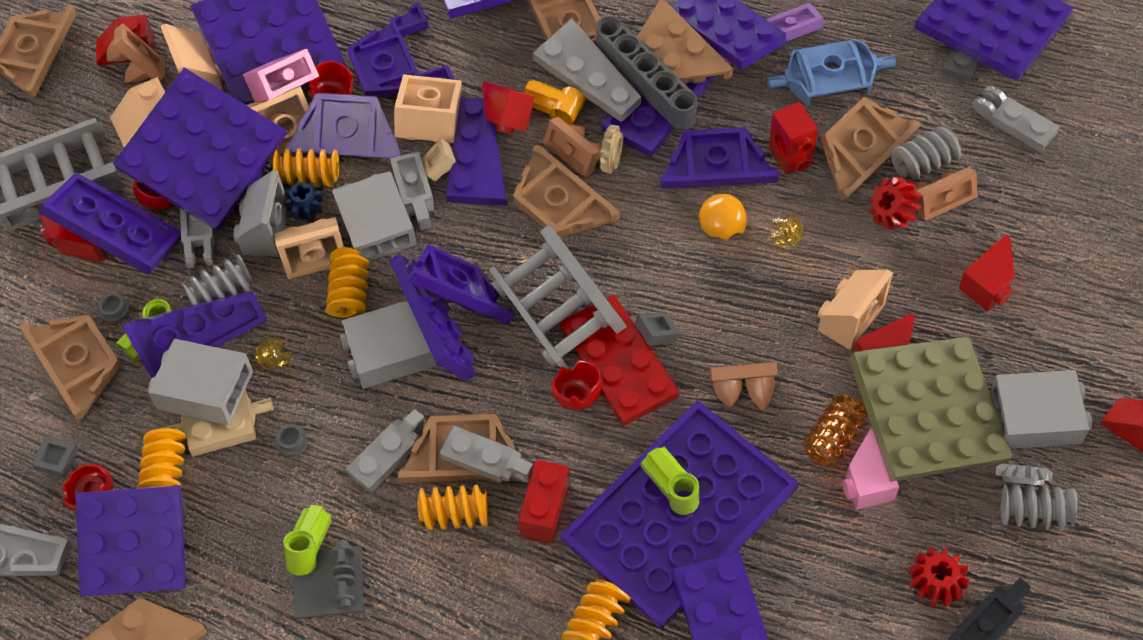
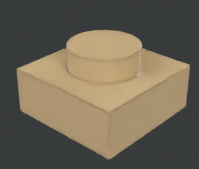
[421,139,456,182]

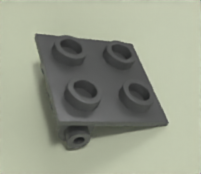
[293,540,364,619]

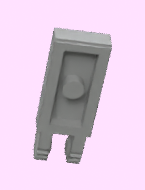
[972,86,1060,152]
[180,208,215,269]

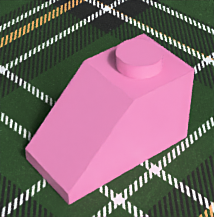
[243,49,319,102]
[842,428,899,510]

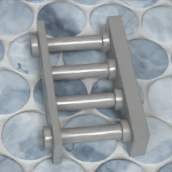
[0,118,124,232]
[489,224,627,369]

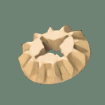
[600,125,623,174]

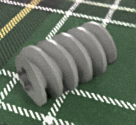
[891,125,961,180]
[181,254,253,305]
[1000,483,1078,531]

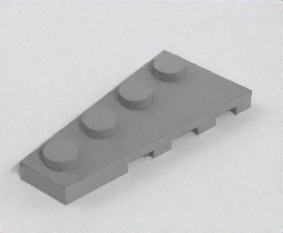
[533,18,641,122]
[0,524,72,576]

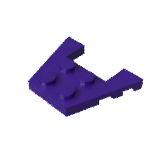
[346,2,455,98]

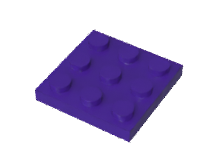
[75,485,186,597]

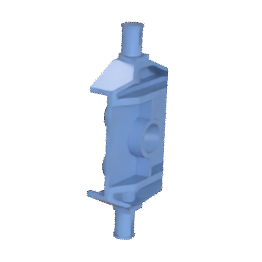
[767,39,896,105]

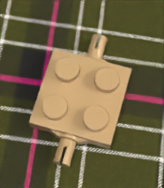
[162,389,274,457]

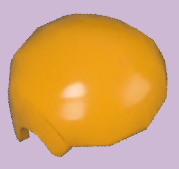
[698,194,748,240]

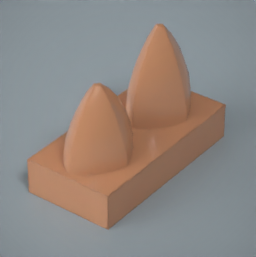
[107,24,165,83]
[543,117,602,178]
[913,167,978,221]
[708,362,778,410]

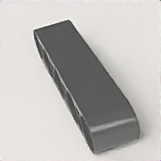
[595,16,697,130]

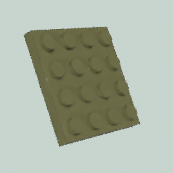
[849,336,1013,482]

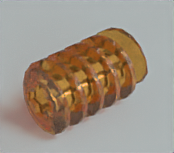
[803,394,868,469]

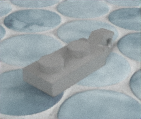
[390,151,434,231]
[345,409,426,493]
[439,426,533,483]

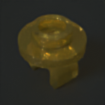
[769,215,803,246]
[255,338,292,371]

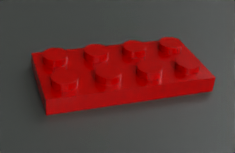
[559,294,680,427]

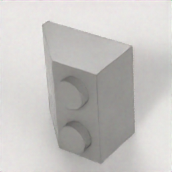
[234,171,288,257]

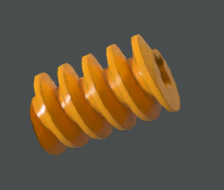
[273,148,339,188]
[325,247,370,318]
[137,428,186,488]
[418,485,488,530]
[561,579,631,640]

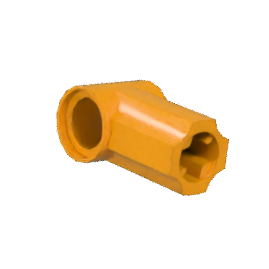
[524,80,586,125]

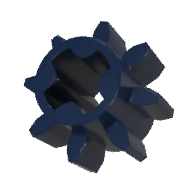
[284,182,323,220]

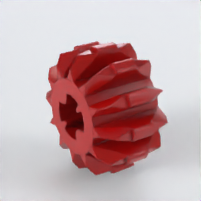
[868,177,922,230]
[908,547,970,607]

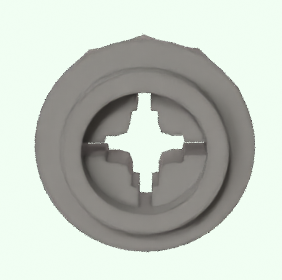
[996,463,1053,485]

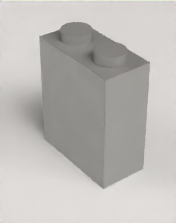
[332,171,417,261]
[339,301,437,389]
[148,339,253,425]
[990,370,1092,449]

